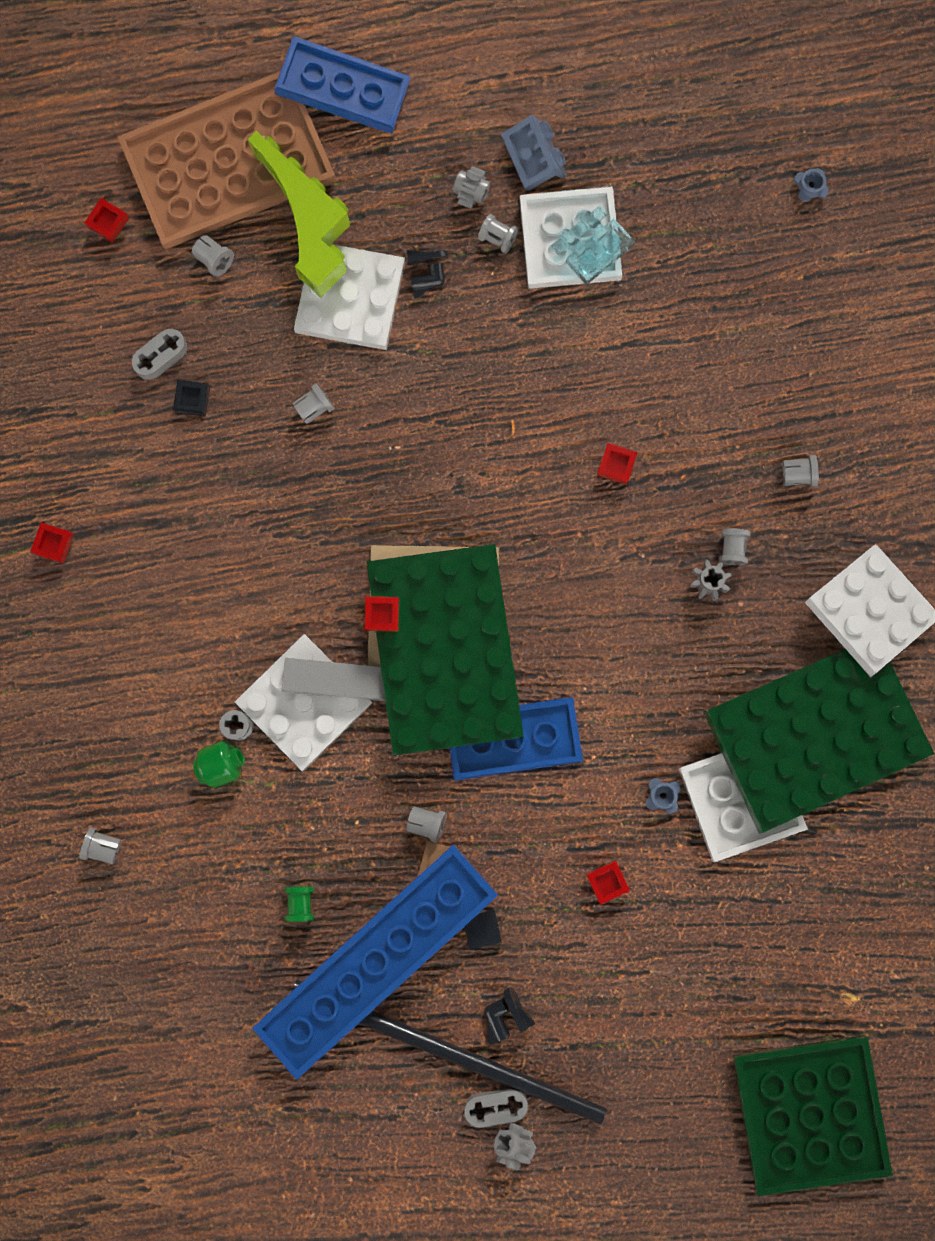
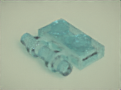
[551,206,635,285]

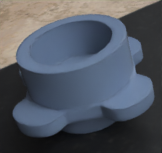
[794,168,829,202]
[645,778,681,814]

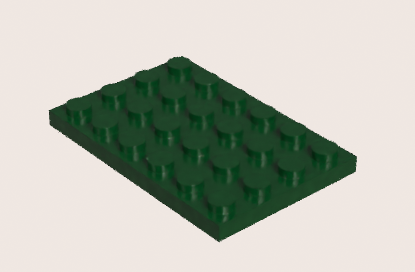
[366,544,524,756]
[703,649,934,834]

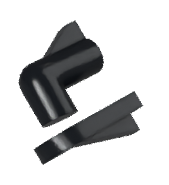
[406,250,448,299]
[484,987,536,1045]

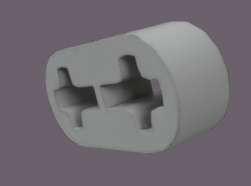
[132,329,187,380]
[464,1088,528,1128]

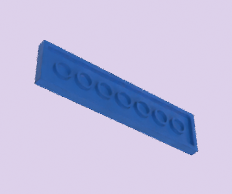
[252,844,498,1080]

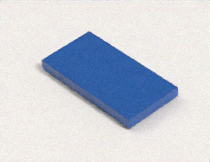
[274,36,411,134]
[449,697,583,781]

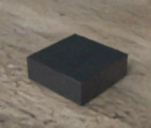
[173,380,210,417]
[464,909,502,950]

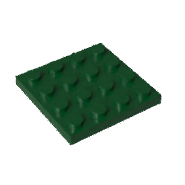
[733,1035,893,1197]

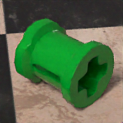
[284,886,315,922]

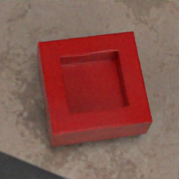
[84,198,130,243]
[597,443,638,485]
[30,522,74,564]
[364,596,399,632]
[586,860,630,905]

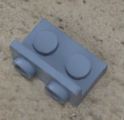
[501,115,567,191]

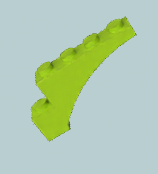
[247,131,350,298]

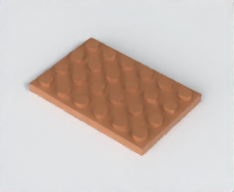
[118,71,336,250]

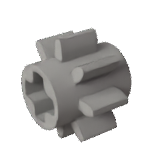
[453,166,490,209]
[690,560,732,601]
[493,1123,536,1170]

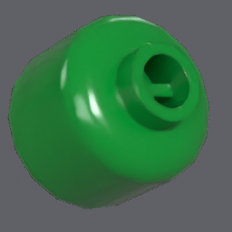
[193,740,245,788]

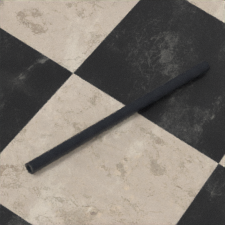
[291,980,606,1125]

